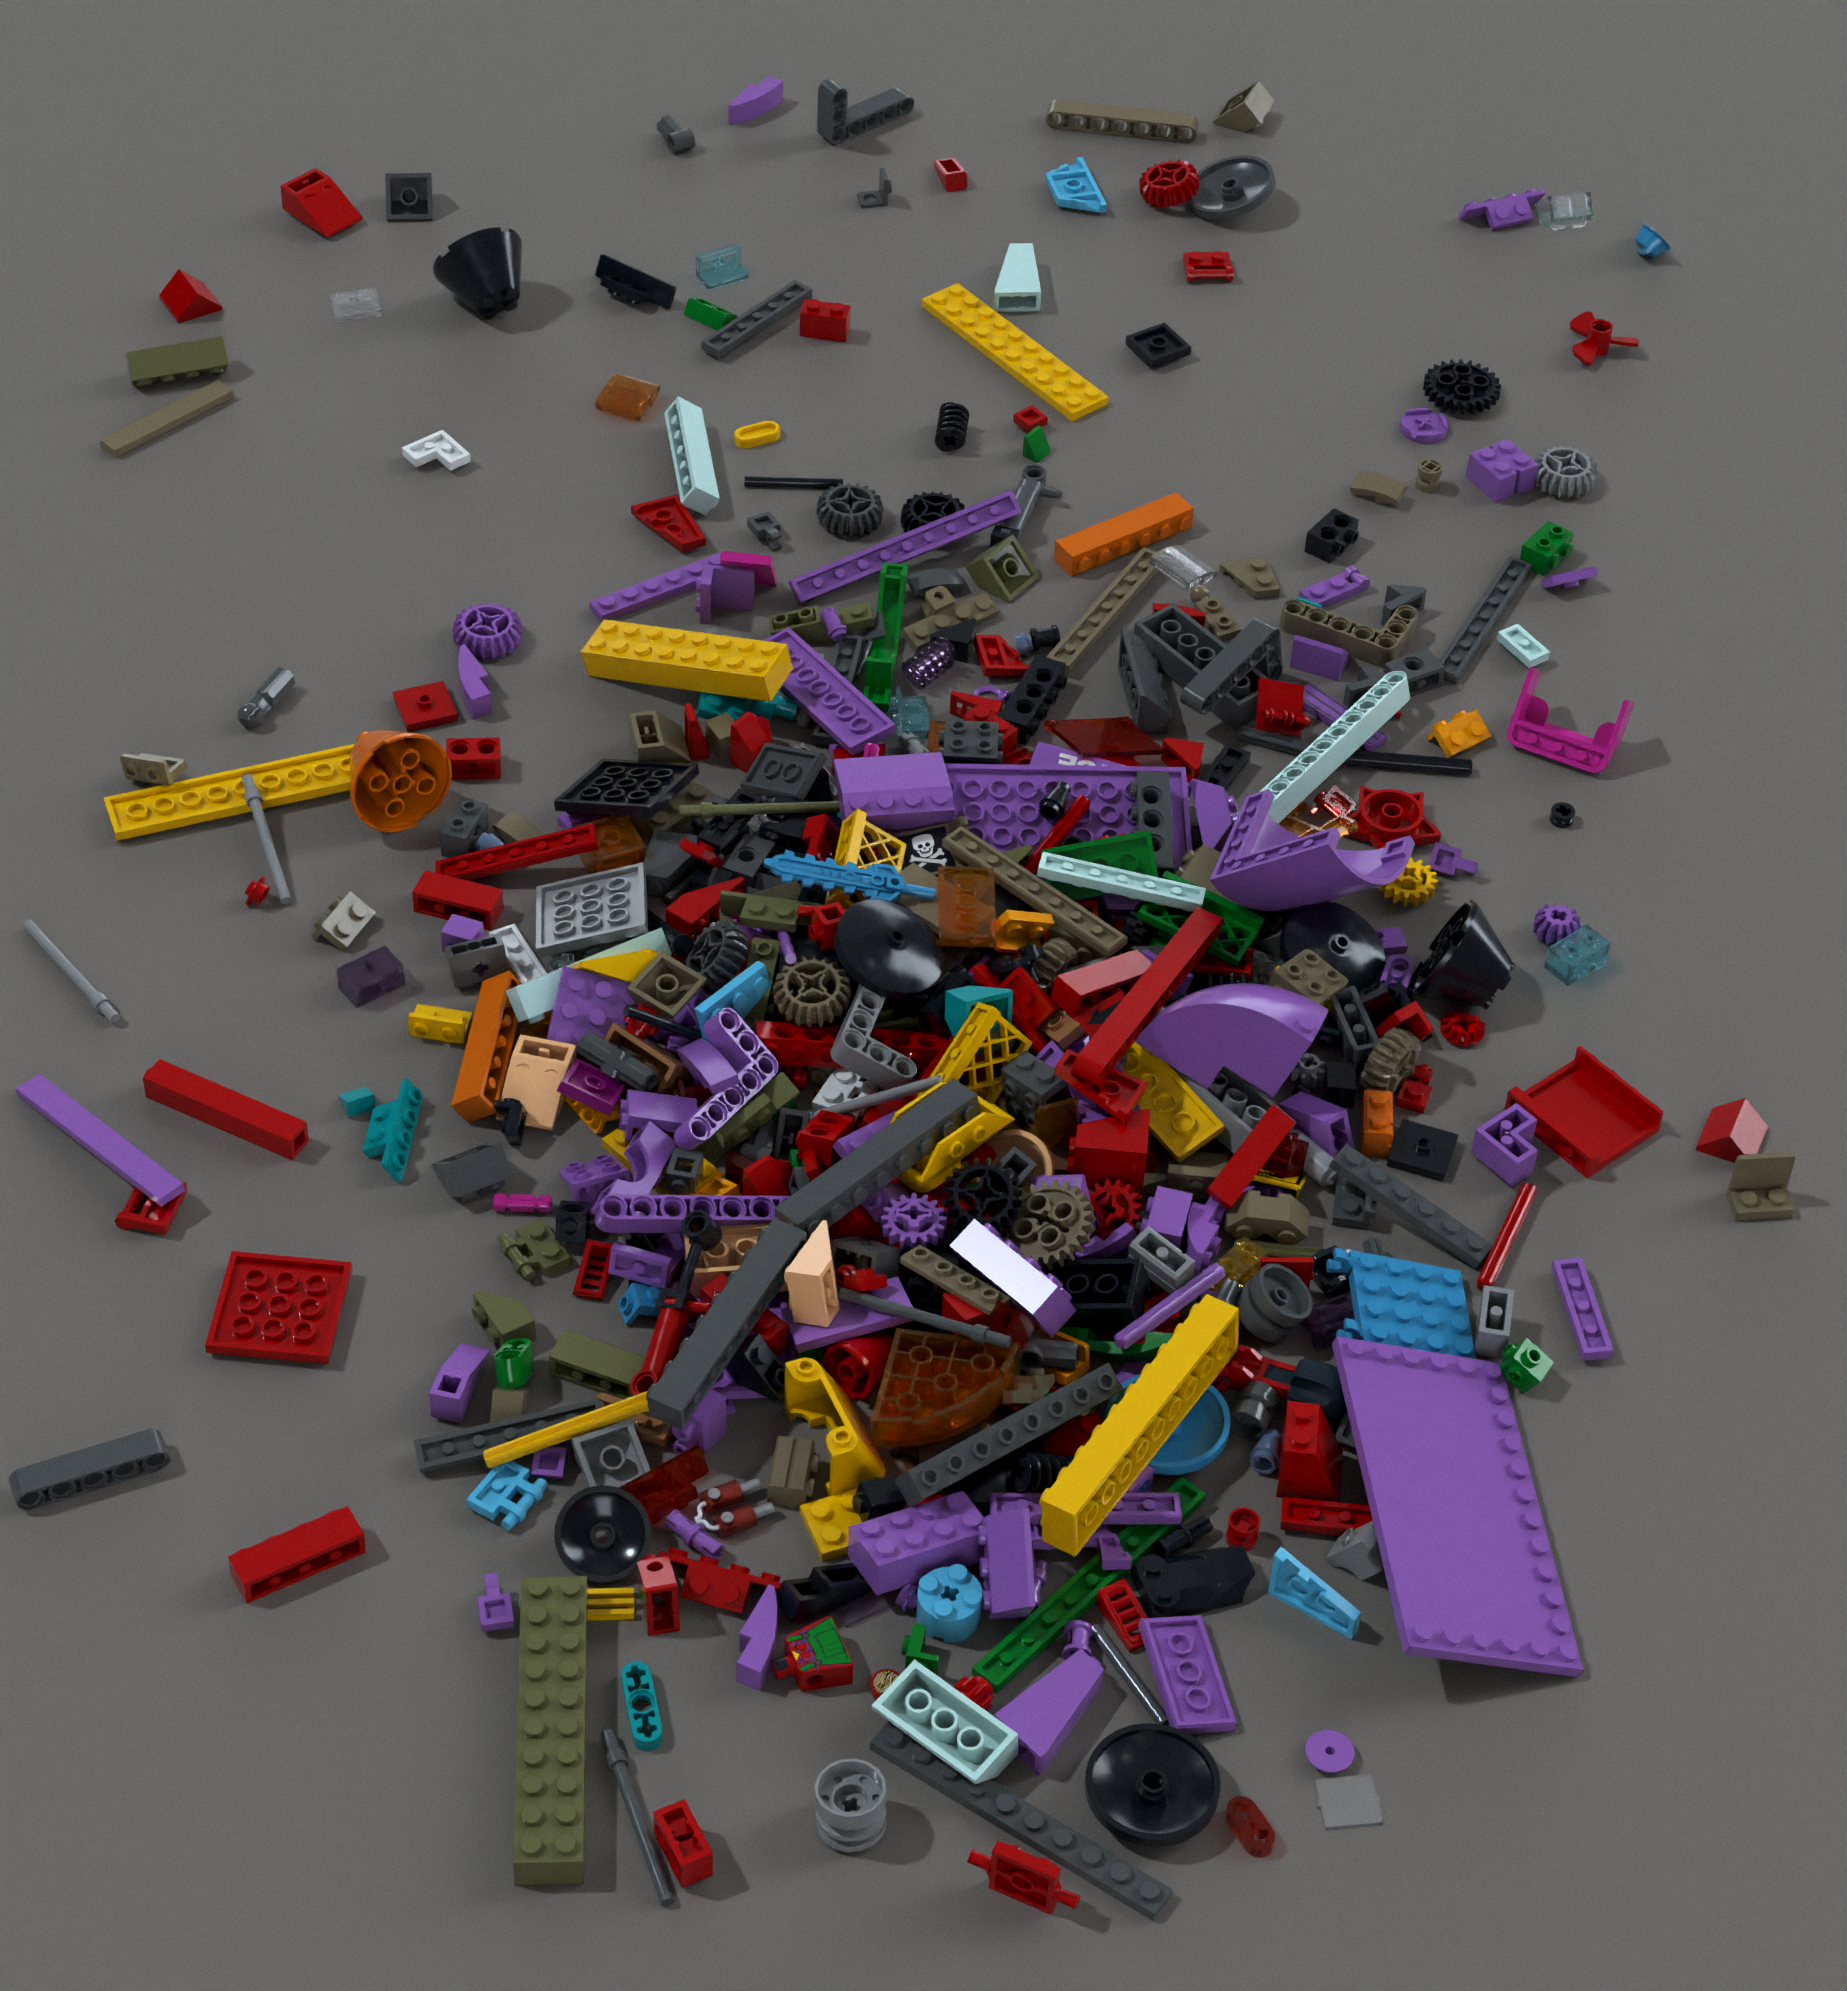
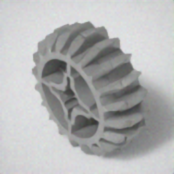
[1534,445,1598,499]

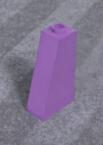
[994,1649,1104,1776]

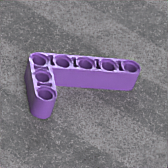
[674,1008,779,1150]

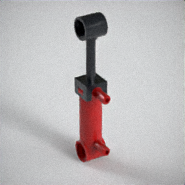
[630,1210,722,1395]

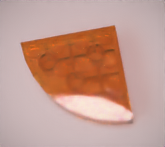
[871,1328,1020,1448]

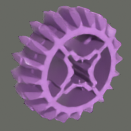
[452,602,522,661]

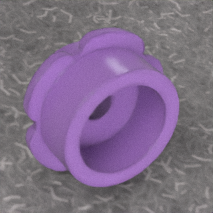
[895,1583,919,1612]

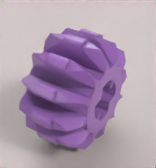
[1533,902,1581,948]

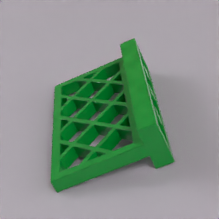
[1136,870,1265,967]

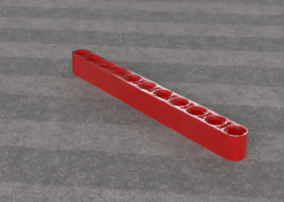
[1071,907,1224,1087]

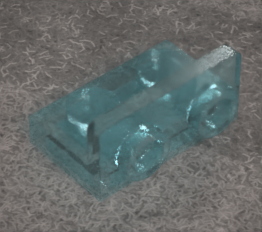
[890,686,931,739]

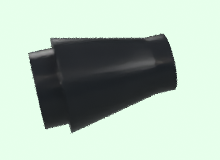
[1039,781,1071,821]

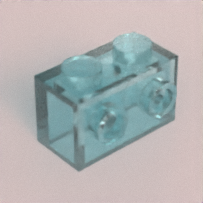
[1544,924,1611,986]

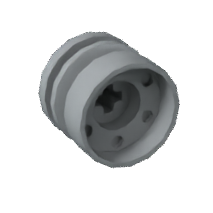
[815,1759,887,1852]

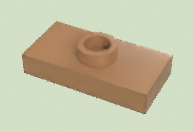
[1039,1009,1086,1050]

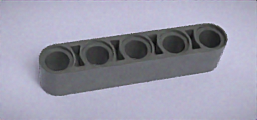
[9,1429,170,1510]

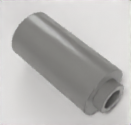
[1279,1129,1341,1187]

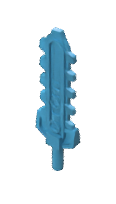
[764,850,936,903]

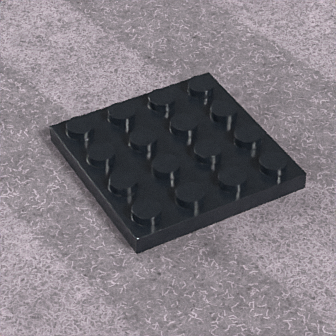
[554,759,699,819]

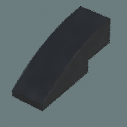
[776,1563,872,1621]

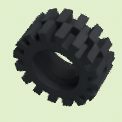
[1122,902,1161,951]

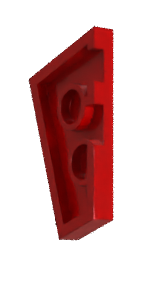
[1054,1049,1148,1123]

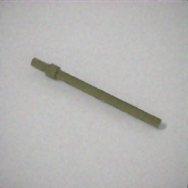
[679,801,840,819]

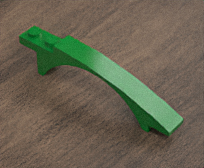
[863,562,908,712]

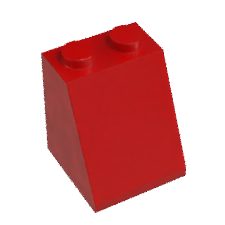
[1067,1109,1150,1193]
[1276,1401,1343,1502]

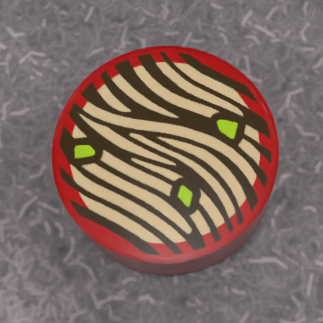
[870,1669,900,1700]

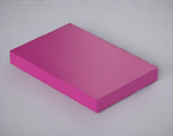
[720,551,778,587]

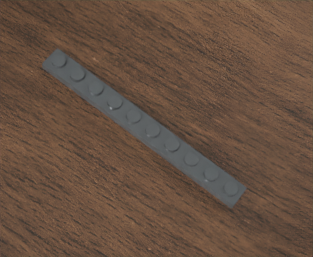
[870,1721,1173,1921]

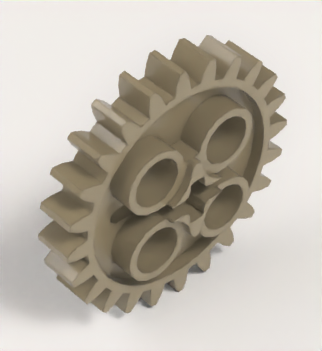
[1001,1179,1096,1271]

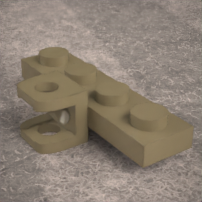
[901,585,999,653]

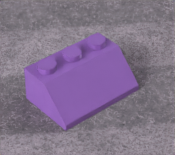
[977,1508,1036,1619]

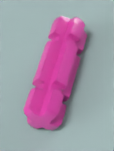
[493,1193,552,1213]

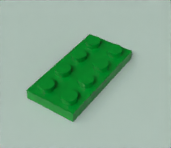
[1041,830,1159,901]

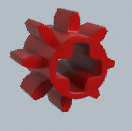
[623,1004,658,1039]
[954,1676,993,1711]

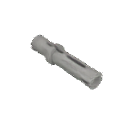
[899,731,932,754]

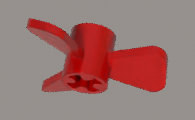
[1570,311,1639,366]

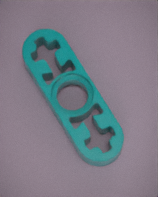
[621,1661,662,1751]

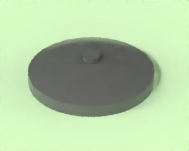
[1187,156,1276,219]

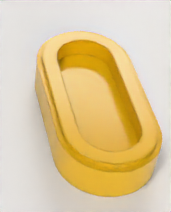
[734,421,780,448]

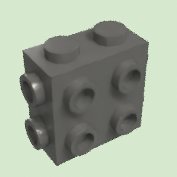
[938,720,1003,764]

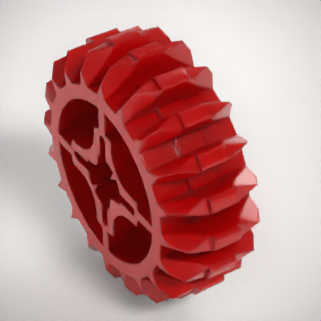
[1139,159,1200,209]

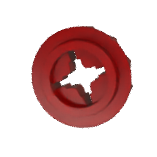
[1440,1009,1485,1046]

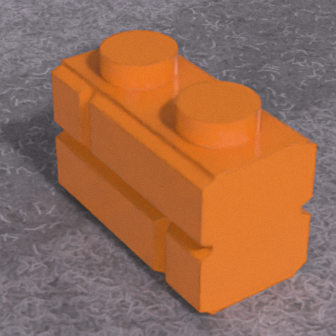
[1360,1089,1393,1157]

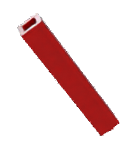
[143,1059,309,1161]

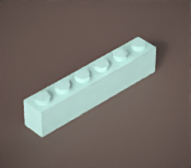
[664,396,720,516]
[506,928,674,1024]

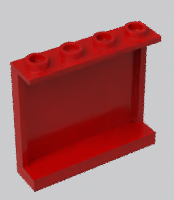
[1504,1046,1664,1179]

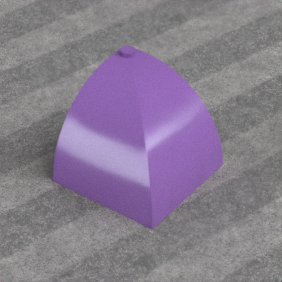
[1210,789,1415,911]

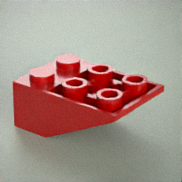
[280,168,362,238]

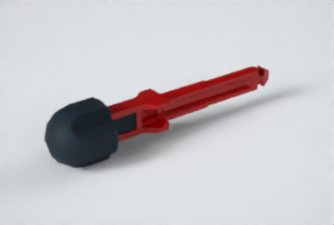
[1103,1329,1347,1423]

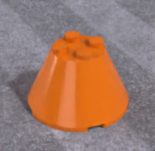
[349,730,452,832]

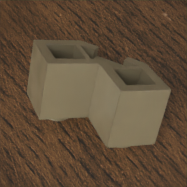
[1224,1190,1310,1245]

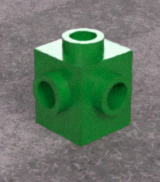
[1499,1337,1554,1393]

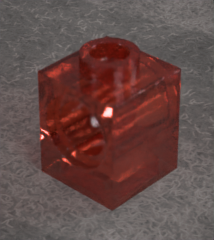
[1262,1132,1309,1178]

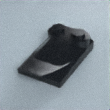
[1130,1545,1255,1618]

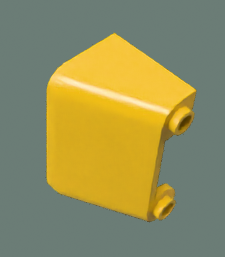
[784,1357,885,1497]

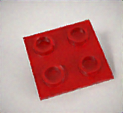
[1256,678,1310,737]

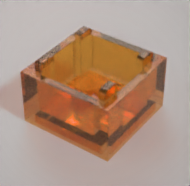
[575,816,646,874]

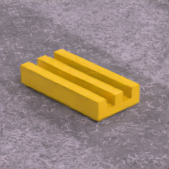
[587,1588,635,1620]

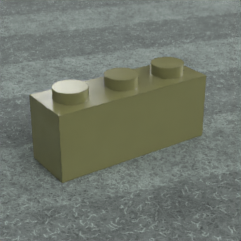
[549,1330,645,1399]

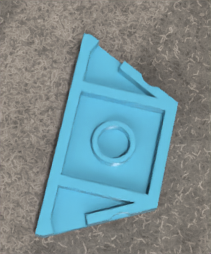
[1045,157,1107,213]

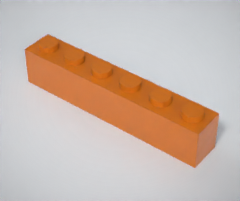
[1054,492,1194,576]
[451,970,522,1123]

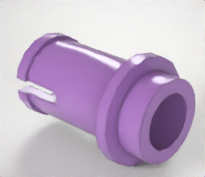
[820,607,847,641]

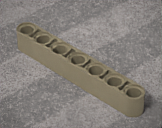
[1046,100,1198,143]

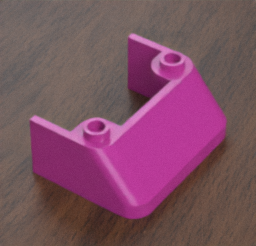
[1507,668,1635,773]

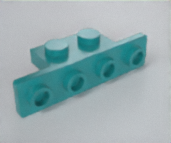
[362,1078,423,1182]

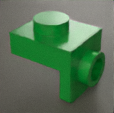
[901,1623,940,1676]

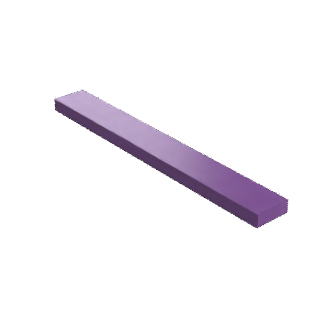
[16,1073,185,1207]

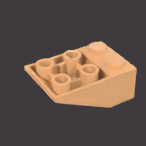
[496,1034,577,1131]
[784,1220,840,1327]

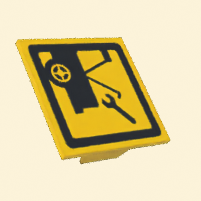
[1252,1165,1308,1199]

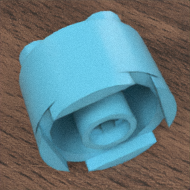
[916,1564,983,1643]

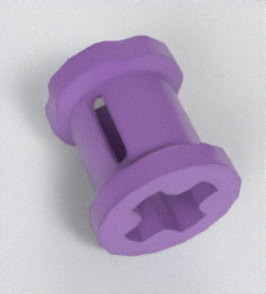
[1062,1620,1093,1660]

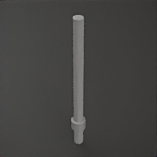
[242,774,291,905]
[23,920,120,1024]
[805,1075,943,1119]

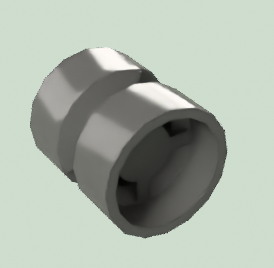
[1230,1380,1280,1440]

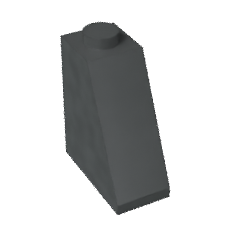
[644,829,703,897]

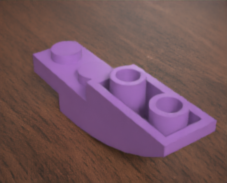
[1183,1196,1226,1277]

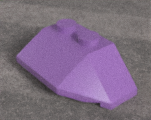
[1190,779,1238,853]

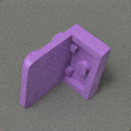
[696,564,755,624]

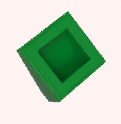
[1023,425,1050,463]

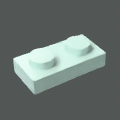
[1497,624,1550,668]

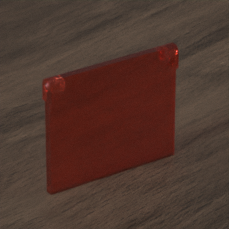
[1044,716,1165,758]

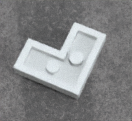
[402,430,471,471]

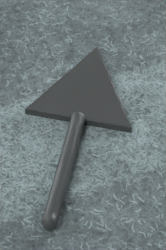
[855,611,886,678]

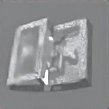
[1150,545,1218,590]

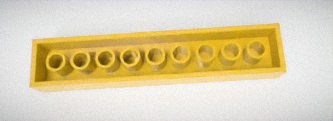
[1039,1294,1239,1557]

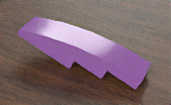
[675,1038,740,1095]

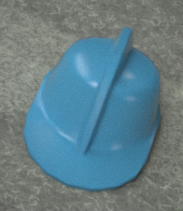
[1635,221,1671,258]

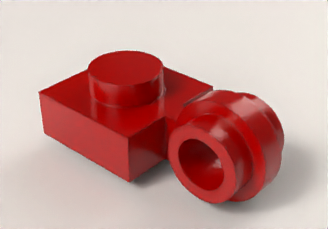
[1396,1063,1433,1114]
[835,1264,887,1292]

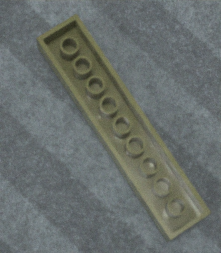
[513,1576,588,1885]

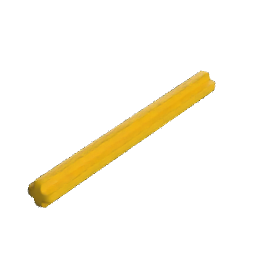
[483,1391,649,1468]

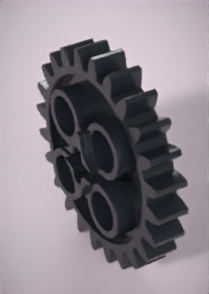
[1423,359,1501,415]

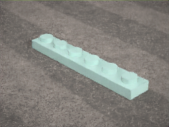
[1037,852,1206,912]

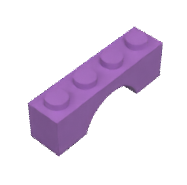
[591,1121,676,1234]

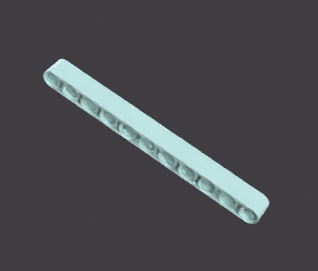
[1237,671,1410,824]

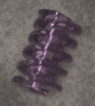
[901,637,955,689]

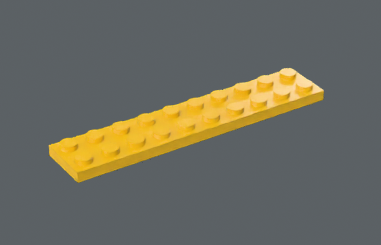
[921,283,1109,421]
[104,744,355,841]

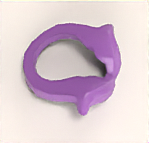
[973,686,1012,706]

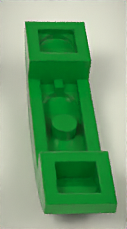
[1060,1327,1173,1362]

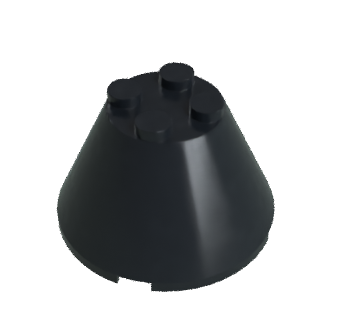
[433,227,522,319]
[1408,900,1515,1010]

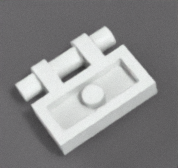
[812,1068,879,1122]

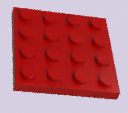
[205,1251,353,1364]

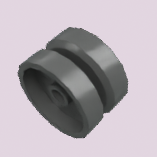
[1234,1263,1313,1342]

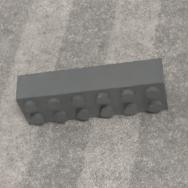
[1134,603,1269,729]

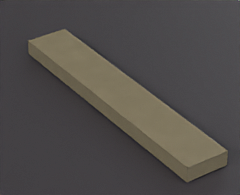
[100,380,234,457]

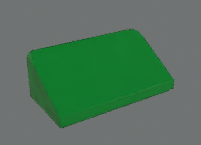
[684,298,738,331]

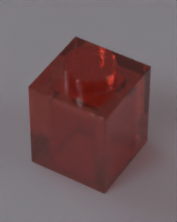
[985,1300,1038,1350]

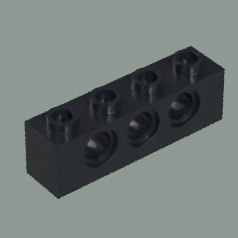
[998,655,1068,745]

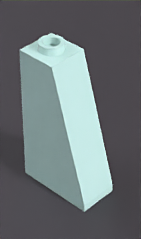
[993,243,1041,312]

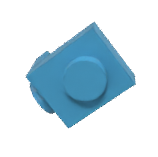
[618,1282,661,1325]

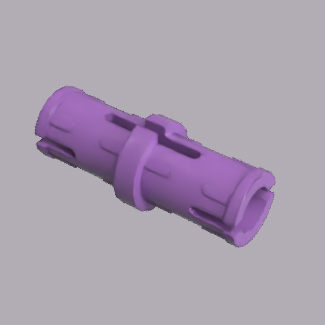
[665,1509,725,1560]

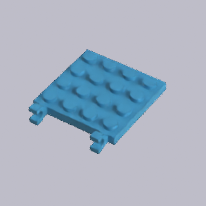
[1326,1248,1476,1359]

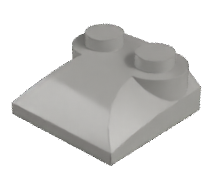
[571,1419,653,1489]

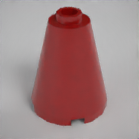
[822,1330,905,1400]

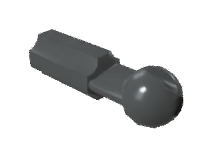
[237,667,295,728]

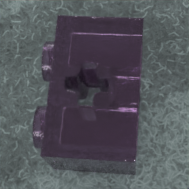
[337,946,405,1008]

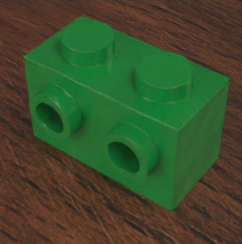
[1520,521,1574,576]

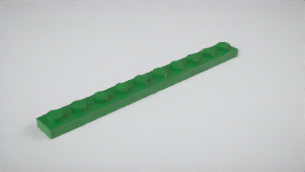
[972,1477,1207,1694]

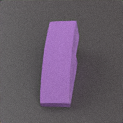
[729,76,783,125]
[458,644,492,720]
[737,1584,777,1691]

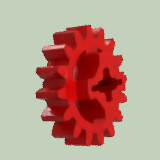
[1088,1179,1145,1241]

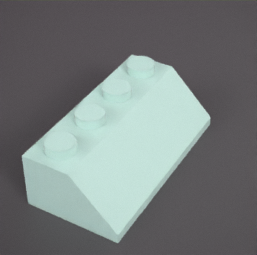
[872,1659,1018,1784]

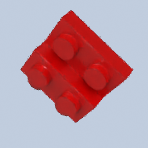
[802,813,841,862]

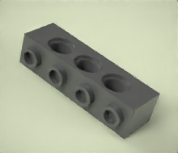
[1129,771,1174,878]

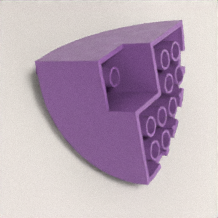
[1135,983,1328,1097]

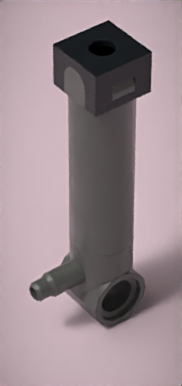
[990,464,1062,548]

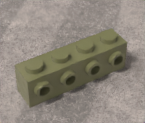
[126,336,229,387]

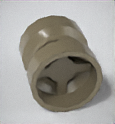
[1416,459,1443,493]

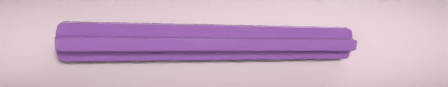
[1114,1263,1225,1350]

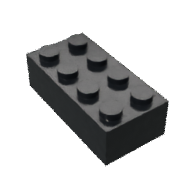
[1014,1259,1150,1330]

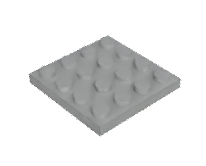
[536,862,648,958]

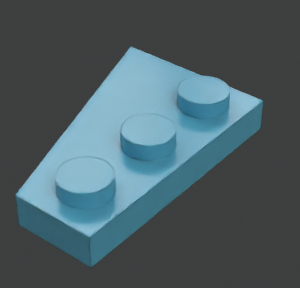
[695,961,771,1048]
[1268,1547,1362,1640]

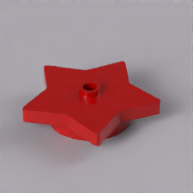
[1339,786,1441,849]

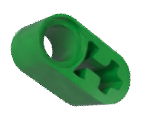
[494,1338,534,1389]

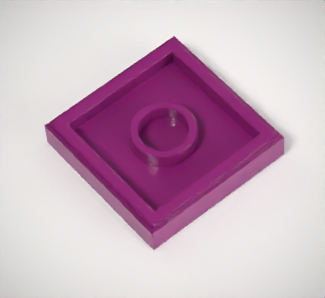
[557,1059,628,1116]

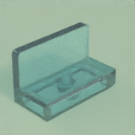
[696,244,749,289]

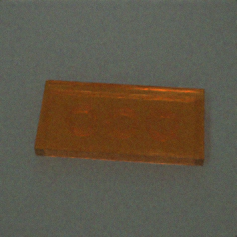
[937,866,996,947]

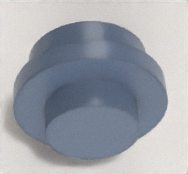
[1015,631,1034,657]

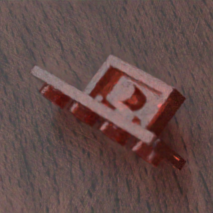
[619,1445,709,1525]

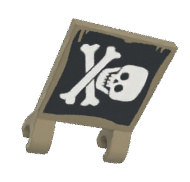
[895,816,969,877]

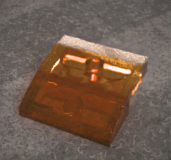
[595,373,661,422]

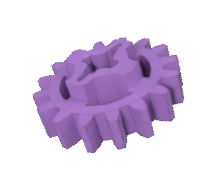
[881,1193,947,1250]

